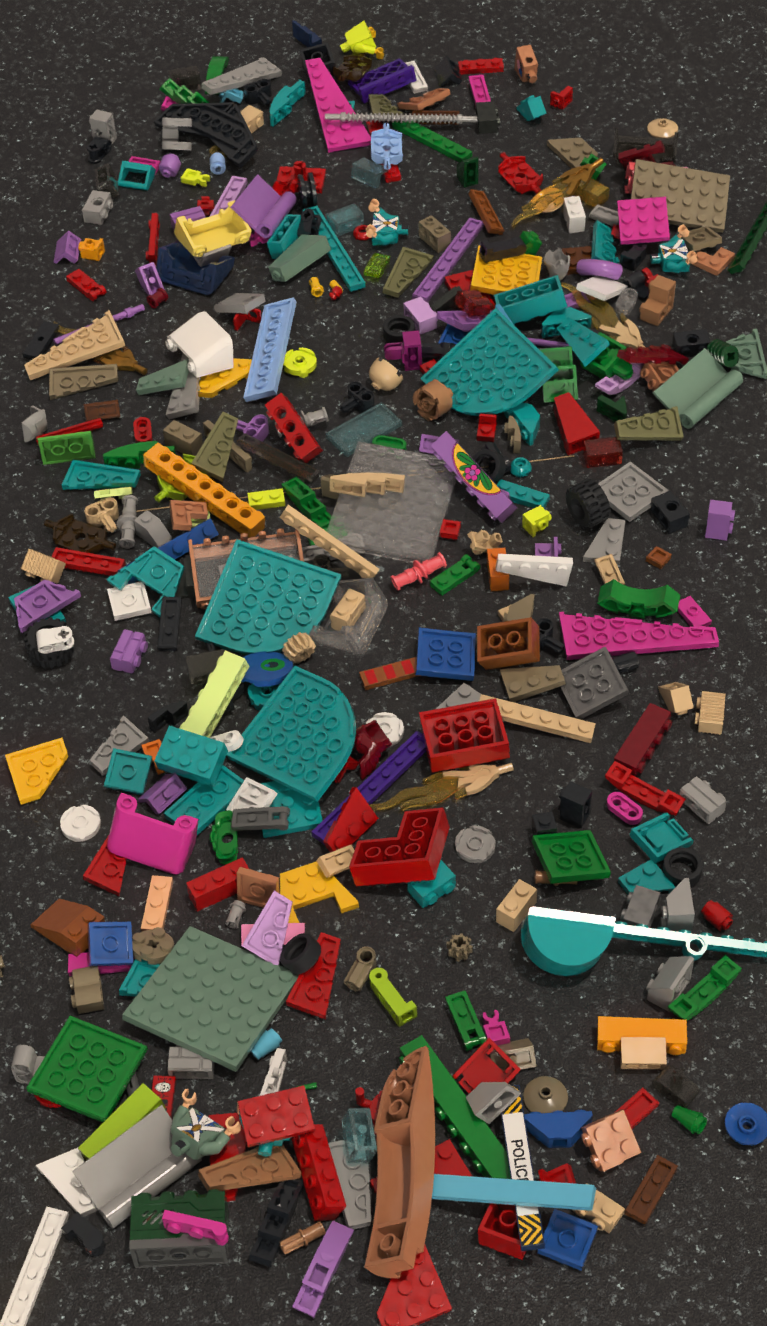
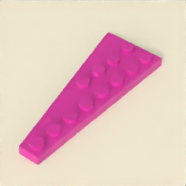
[305,58,371,153]
[559,612,719,660]

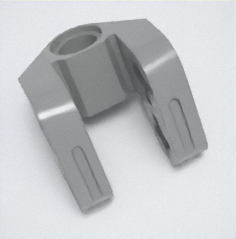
[162,118,192,150]

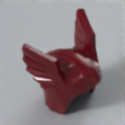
[354,720,392,780]

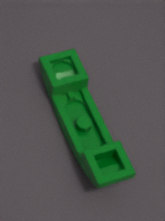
[205,56,229,95]
[668,955,742,1021]

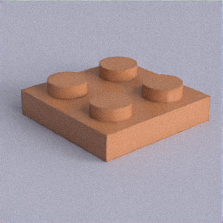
[237,867,279,908]

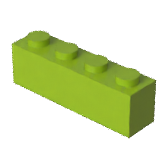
[78,1083,166,1160]

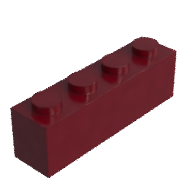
[614,703,672,777]

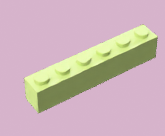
[179,650,250,738]

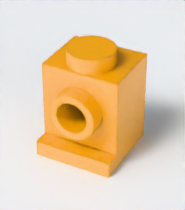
[78,238,105,261]

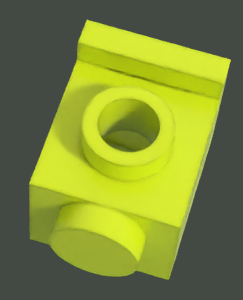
[522,505,552,537]

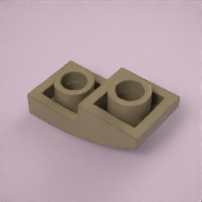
[504,416,521,454]

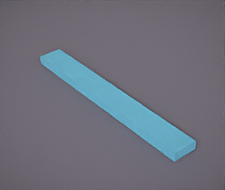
[432,1174,596,1211]

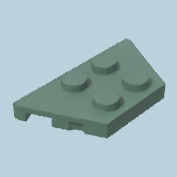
[726,329,767,379]

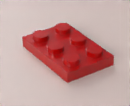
[238,1085,315,1147]

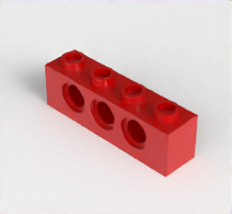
[265,393,323,463]

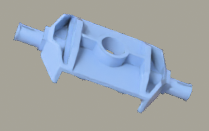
[371,123,403,170]

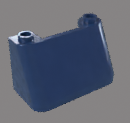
[157,241,235,295]

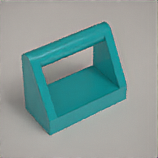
[118,161,156,191]

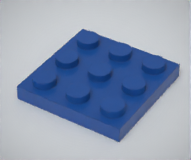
[416,628,476,681]

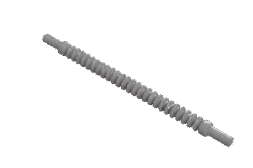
[325,112,478,124]

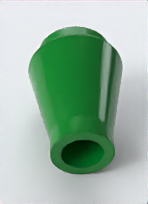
[672,1105,707,1134]

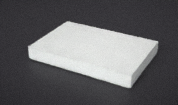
[576,276,628,301]

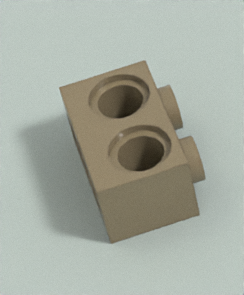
[419,215,451,253]

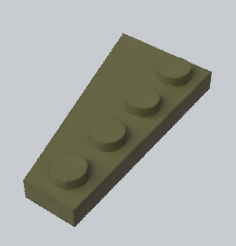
[383,247,434,298]

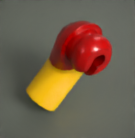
[329,280,343,300]

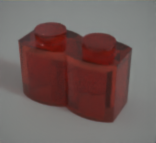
[455,289,491,317]

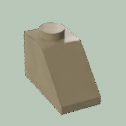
[503,594,535,622]

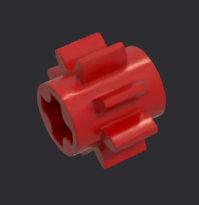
[197,196,214,216]

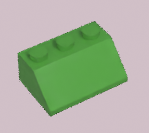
[38,431,96,465]

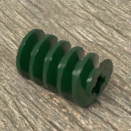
[707,339,739,367]

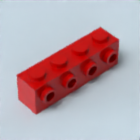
[292,1124,346,1221]

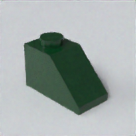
[457,157,479,188]

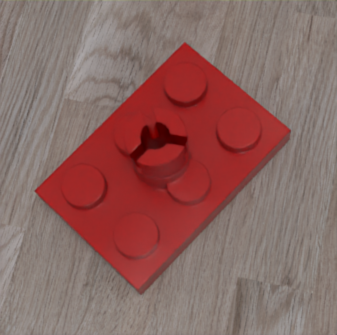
[277,161,326,194]

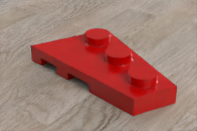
[323,787,379,852]

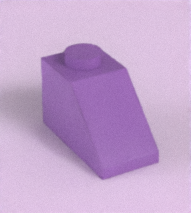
[135,262,165,295]

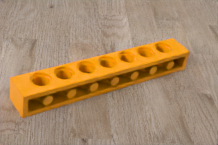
[143,443,265,538]

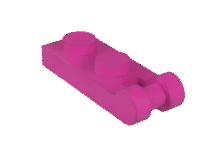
[162,1210,229,1245]

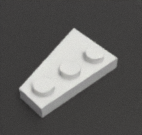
[260,1048,287,1096]
[36,1148,98,1217]

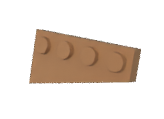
[198,1145,301,1191]

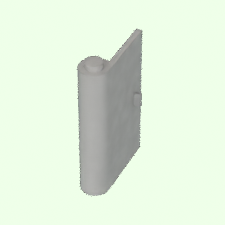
[72,1105,202,1229]

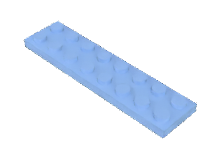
[243,297,297,402]

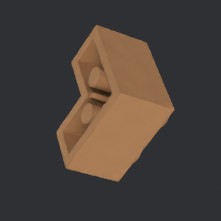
[639,275,676,326]

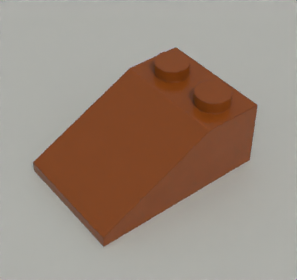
[30,899,105,957]

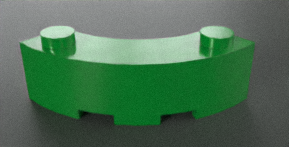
[597,579,680,619]

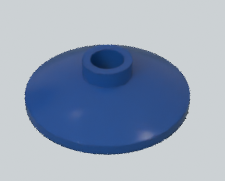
[725,1103,767,1145]

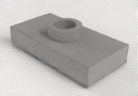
[589,204,619,226]

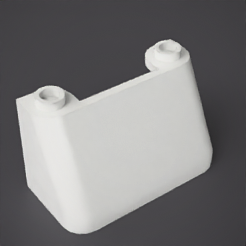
[165,311,234,378]

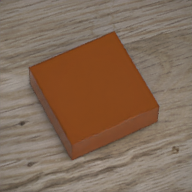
[646,546,672,569]

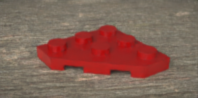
[377,1245,452,1326]

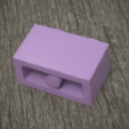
[403,296,438,335]

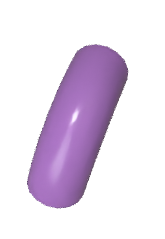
[577,259,623,280]

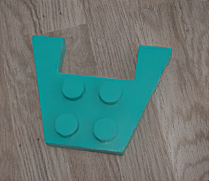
[107,546,185,617]

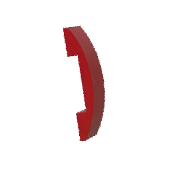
[605,761,686,815]

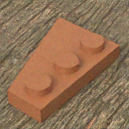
[397,88,451,111]

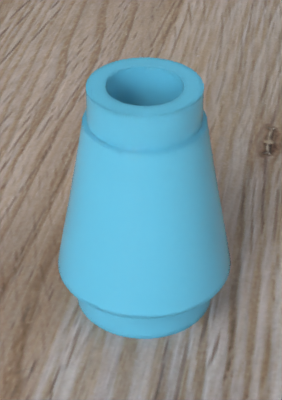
[250,1028,283,1060]

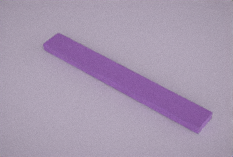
[412,218,484,302]

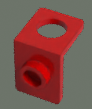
[233,308,261,331]

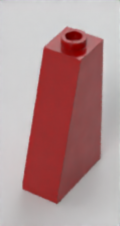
[553,392,600,456]

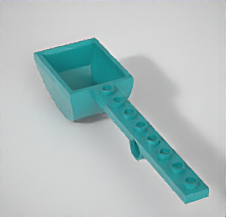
[521,907,767,976]

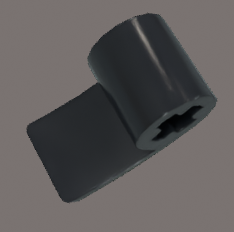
[623,270,650,299]

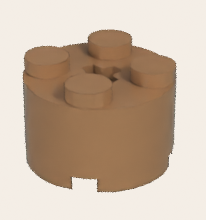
[413,379,453,421]

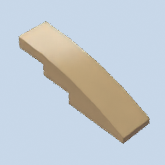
[330,472,405,497]

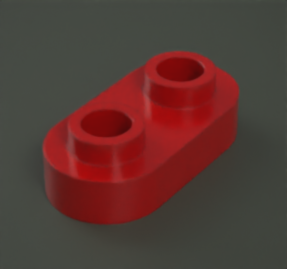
[133,417,153,443]

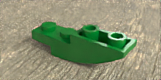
[103,441,176,469]

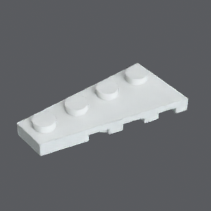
[495,554,573,587]

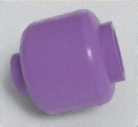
[159,153,181,178]

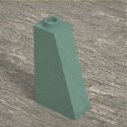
[268,235,331,282]

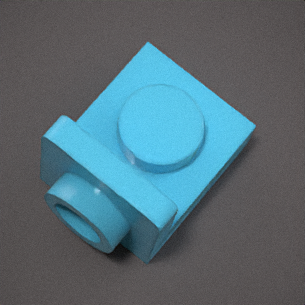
[219,88,243,104]

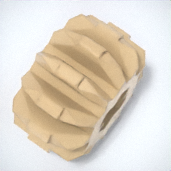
[282,632,316,664]

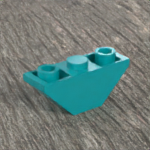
[542,307,592,338]
[504,402,540,446]

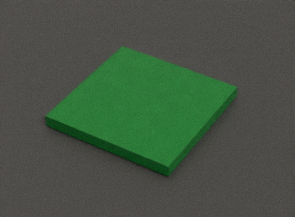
[26,1016,148,1123]

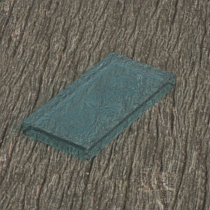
[326,402,403,457]

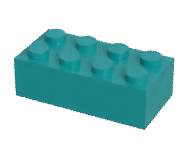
[494,275,567,324]

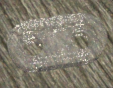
[615,288,638,315]

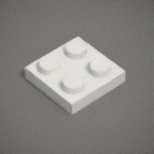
[107,582,152,621]

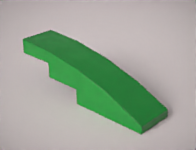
[159,78,210,104]
[281,477,337,528]

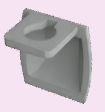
[22,405,48,442]

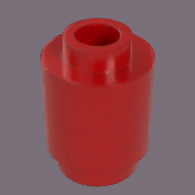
[701,900,733,931]

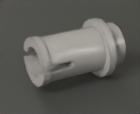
[225,900,246,929]

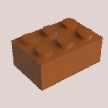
[477,617,540,670]

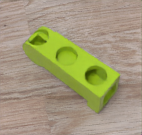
[369,968,417,1027]

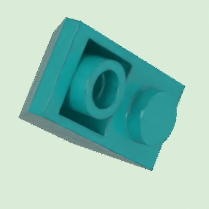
[516,95,546,121]

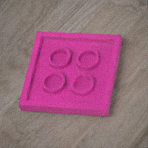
[617,196,670,245]

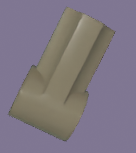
[344,946,377,992]

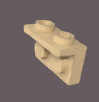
[572,1183,625,1234]

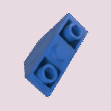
[524,1110,593,1148]

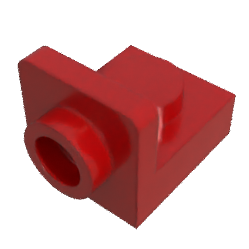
[550,86,573,110]
[477,414,497,442]

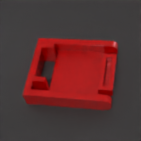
[452,1038,521,1094]

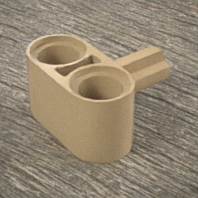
[84,497,119,533]

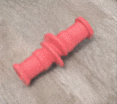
[390,552,447,591]

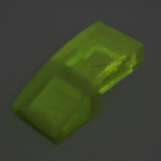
[363,253,390,278]

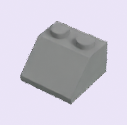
[660,878,695,934]
[646,956,694,1012]

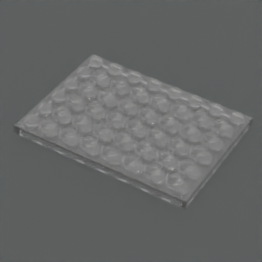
[326,441,457,563]

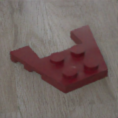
[618,140,675,171]

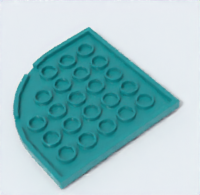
[420,308,559,416]
[195,539,341,655]
[227,666,356,802]

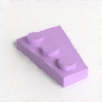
[242,891,293,965]

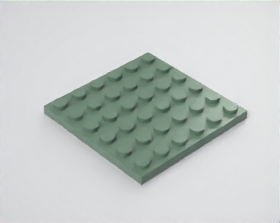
[122,926,299,1072]

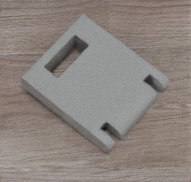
[214,293,266,314]

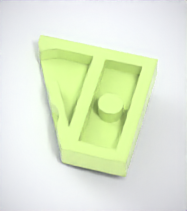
[94,487,133,500]

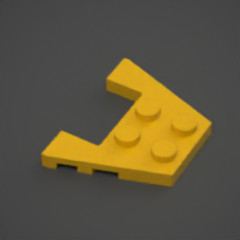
[280,861,359,923]

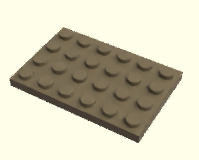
[630,159,730,233]

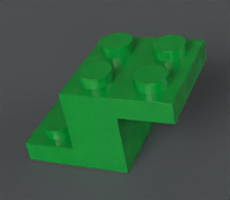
[539,346,578,403]

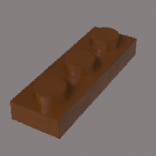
[625,1155,678,1225]

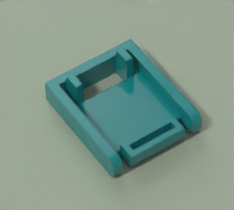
[629,813,694,864]

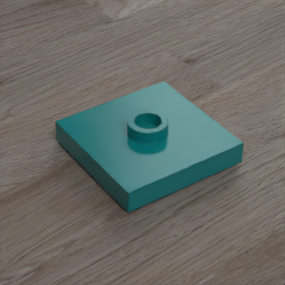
[104,748,153,795]

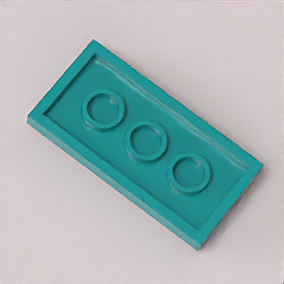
[164,765,244,835]

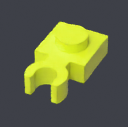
[181,168,210,187]

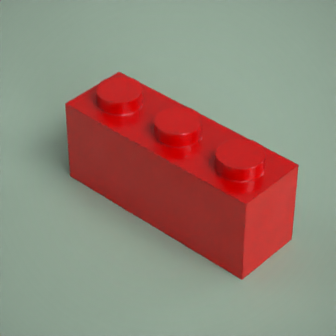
[186,857,249,912]

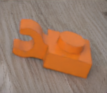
[141,739,165,775]

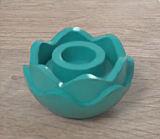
[511,457,532,477]

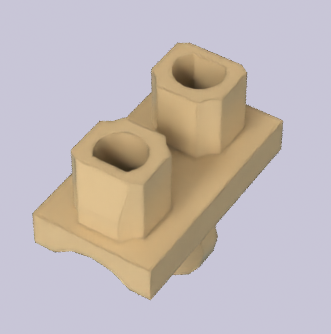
[468,530,503,555]

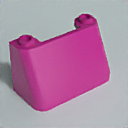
[107,792,199,875]

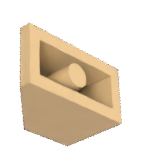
[658,682,694,715]

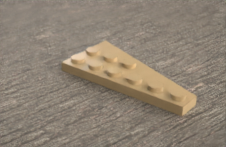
[24,310,125,380]

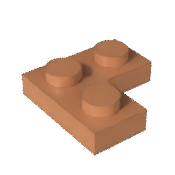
[690,247,735,276]
[169,500,208,531]

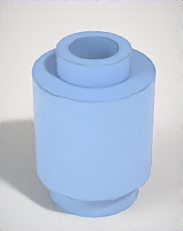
[210,152,226,175]

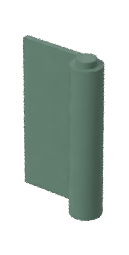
[653,348,743,429]

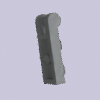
[232,806,290,831]

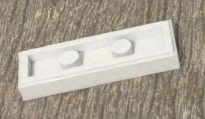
[406,61,428,94]

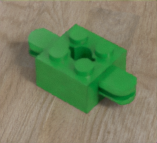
[580,332,633,380]

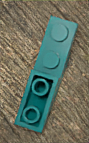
[270,80,306,127]

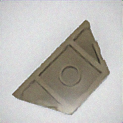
[547,137,598,169]

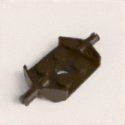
[333,53,372,82]
[44,514,116,554]

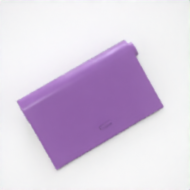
[230,174,297,238]

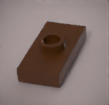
[83,400,121,422]

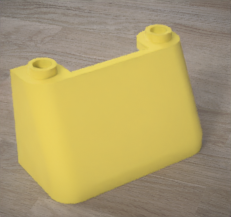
[174,200,252,257]

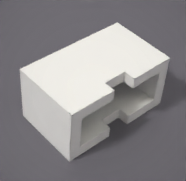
[563,196,586,233]

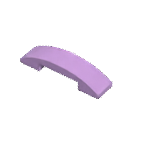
[595,363,644,395]

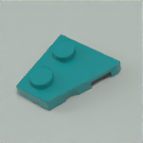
[618,860,676,895]

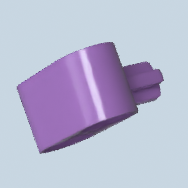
[236,415,269,449]

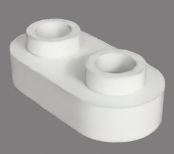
[210,730,244,752]

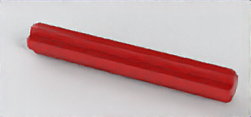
[36,418,103,446]

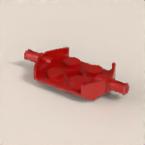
[498,152,543,194]

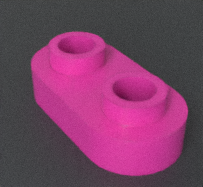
[607,792,643,825]

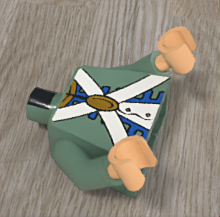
[170,1089,241,1160]

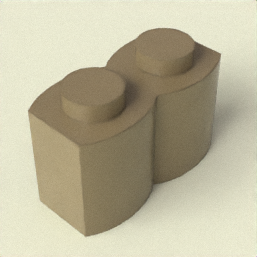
[69,966,104,1014]

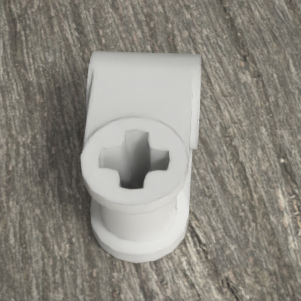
[36,626,74,654]

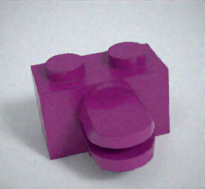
[384,330,422,371]

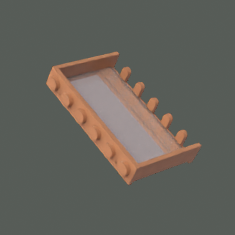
[188,529,304,609]

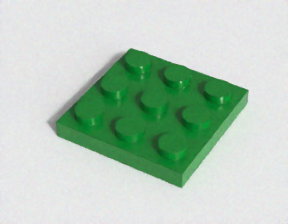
[531,830,611,884]

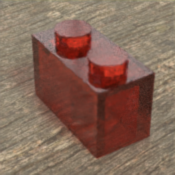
[583,437,623,468]

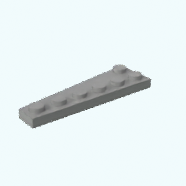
[202,58,282,95]
[166,353,201,419]

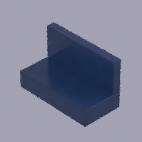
[292,20,322,48]

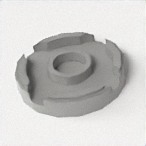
[455,825,496,863]

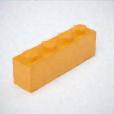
[597,1016,687,1055]

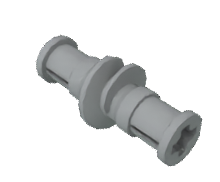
[275,407,329,438]
[117,495,138,549]

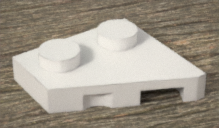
[226,777,278,812]

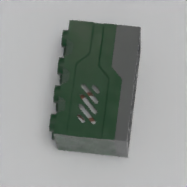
[129,1189,229,1268]

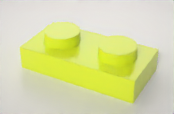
[248,488,285,510]

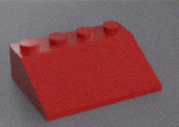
[419,698,510,773]

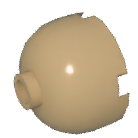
[369,358,403,391]

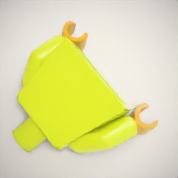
[340,21,384,59]

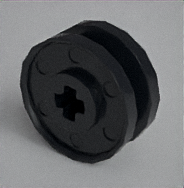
[297,172,317,208]

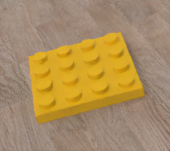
[470,245,542,295]

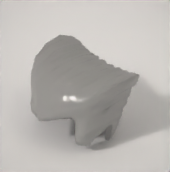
[544,247,570,281]

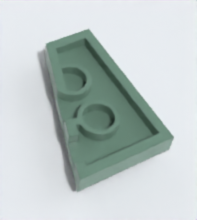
[136,359,189,395]

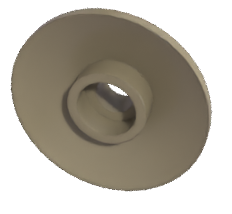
[523,1076,568,1113]

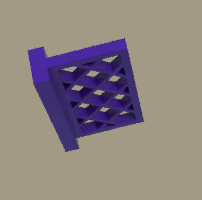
[347,58,417,103]

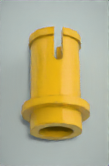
[309,277,324,297]

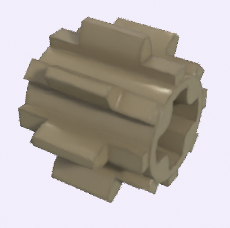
[447,933,473,961]

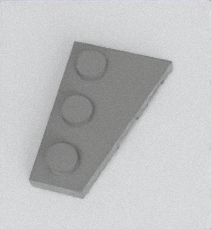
[583,518,625,565]
[90,715,149,776]

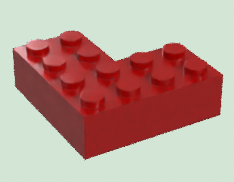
[349,808,450,886]

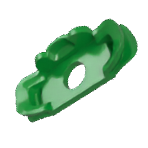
[209,810,238,864]

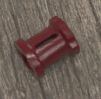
[146,287,168,309]

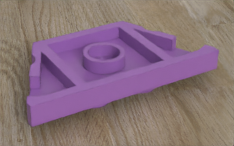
[436,310,493,332]
[14,580,81,633]

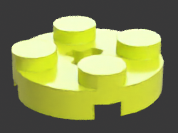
[283,348,317,378]

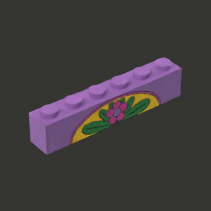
[431,431,517,523]

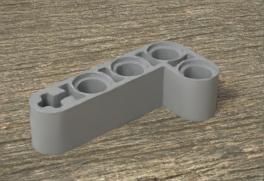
[11,1045,45,1085]

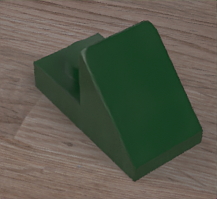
[597,395,627,422]

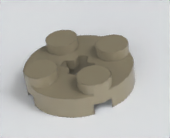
[132,927,174,965]

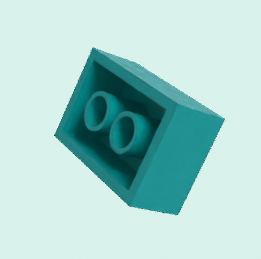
[154,725,228,787]

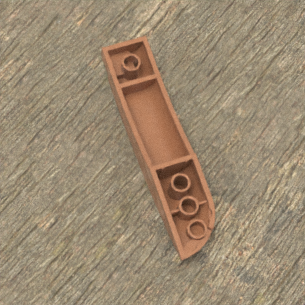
[365,1046,435,1278]

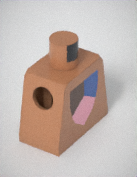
[515,44,538,83]

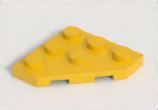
[198,358,252,398]
[5,738,68,805]

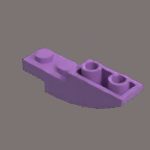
[292,1221,354,1318]

